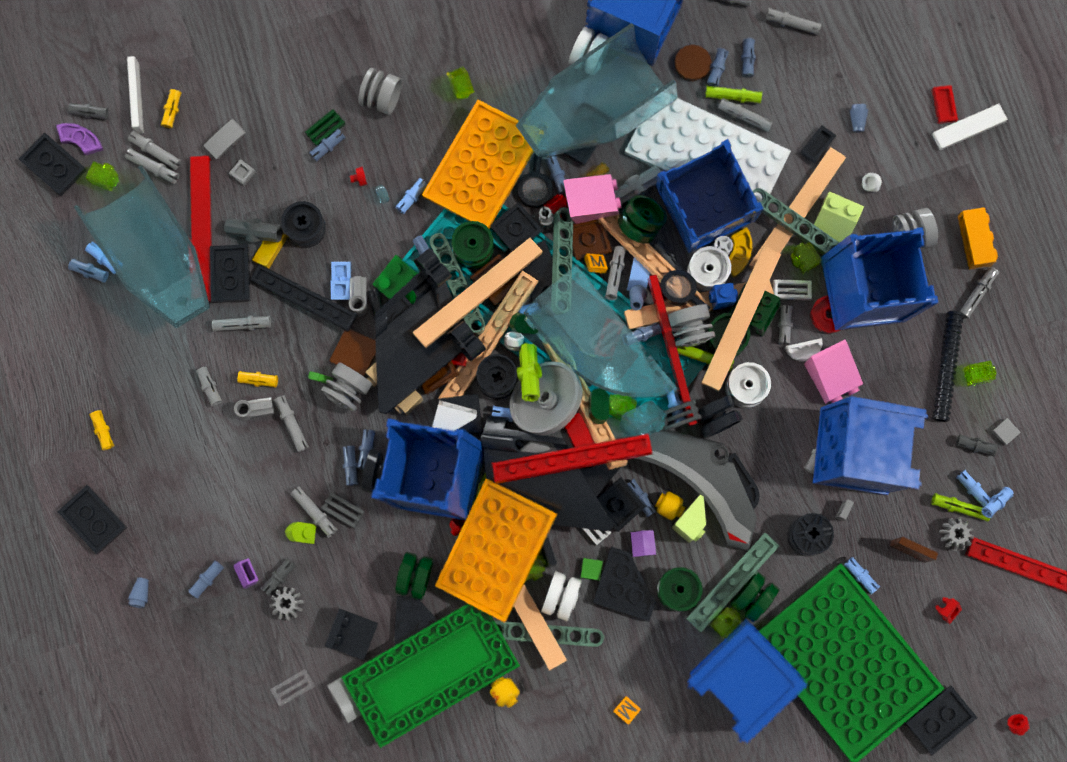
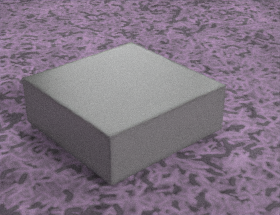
[229,159,256,186]
[992,418,1021,445]
[836,499,854,521]

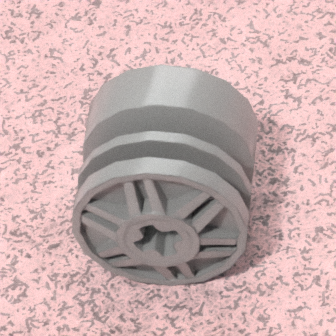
[358,68,402,115]
[892,208,938,249]
[668,304,715,347]
[321,363,372,412]

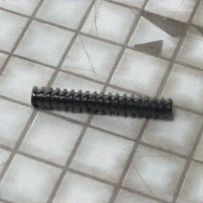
[932,311,964,422]

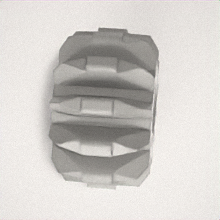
[939,518,974,551]
[270,587,304,621]

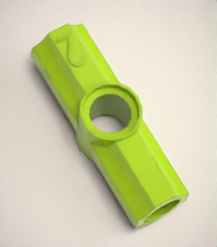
[517,343,542,402]

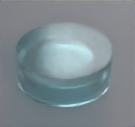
[375,185,389,204]

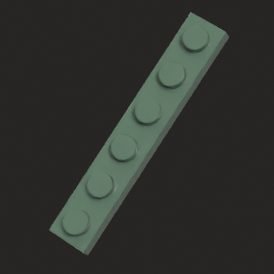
[686,533,779,632]

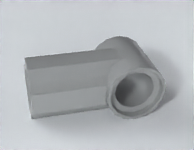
[349,276,368,317]
[234,397,274,421]

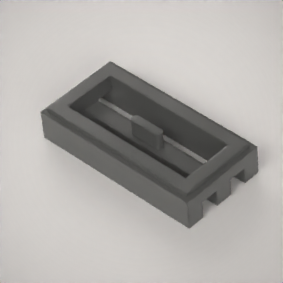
[659,400,701,431]
[321,492,365,528]

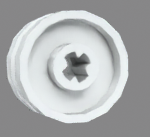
[569,26,609,74]
[687,246,731,292]
[725,362,771,408]
[541,571,582,621]

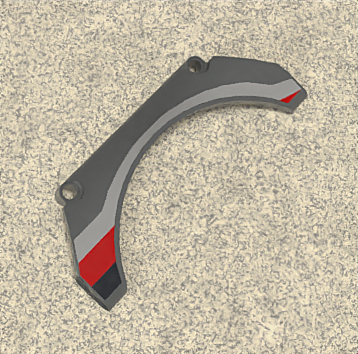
[519,411,757,551]

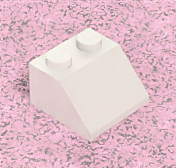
[432,400,477,431]

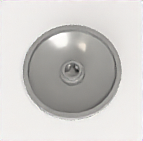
[510,361,582,435]

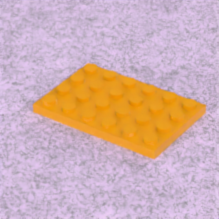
[422,100,543,228]
[435,479,557,622]

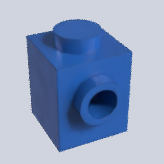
[709,283,738,310]

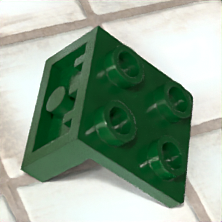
[729,282,781,337]

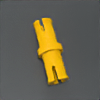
[161,89,182,129]
[237,371,278,388]
[89,410,114,450]

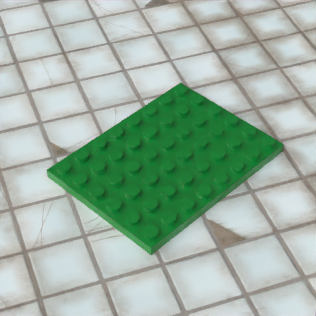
[758,563,945,762]

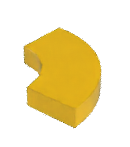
[729,227,752,278]

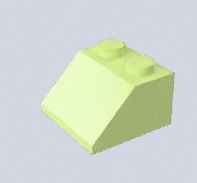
[814,191,864,242]
[671,495,706,543]

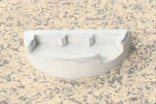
[784,338,822,362]

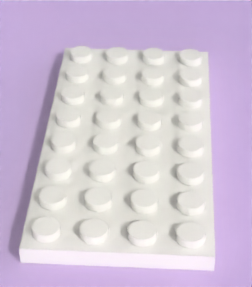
[625,89,791,216]

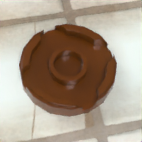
[674,44,712,82]

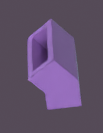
[631,530,656,557]
[234,558,259,589]

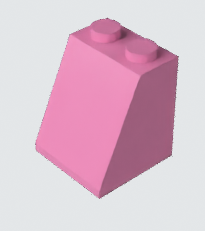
[563,174,622,224]
[804,340,863,404]

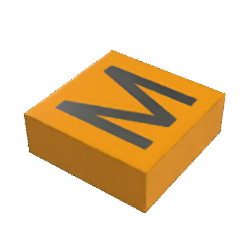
[584,253,608,273]
[613,696,641,725]

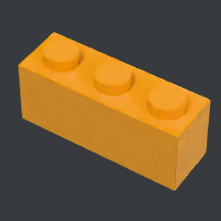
[957,207,998,270]

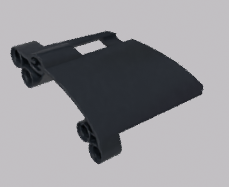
[375,248,486,414]
[481,415,614,531]

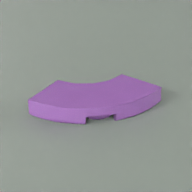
[56,123,103,155]

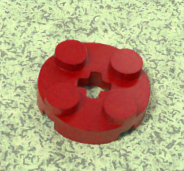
[810,296,841,334]

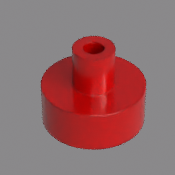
[350,167,367,187]
[449,518,465,536]
[1007,714,1030,736]

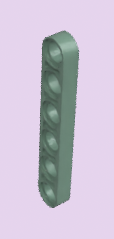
[753,188,840,255]
[551,207,573,315]
[430,233,485,335]
[495,621,604,647]

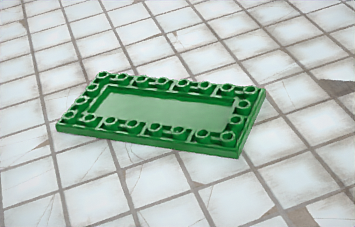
[341,603,520,748]

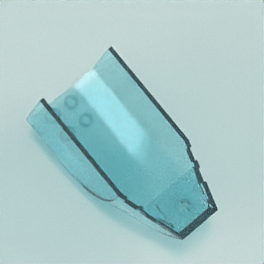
[516,23,677,157]
[74,165,210,329]
[524,265,679,399]

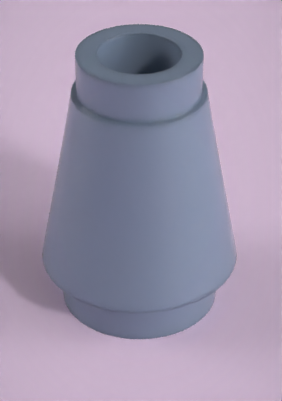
[850,104,868,132]
[629,285,648,310]
[128,578,149,608]

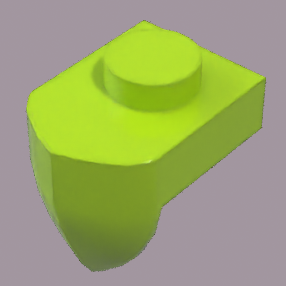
[285,522,316,544]

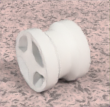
[713,236,733,255]

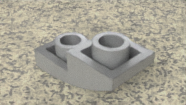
[204,119,246,159]
[327,675,362,723]

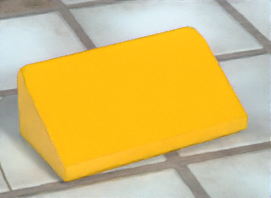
[252,233,287,269]

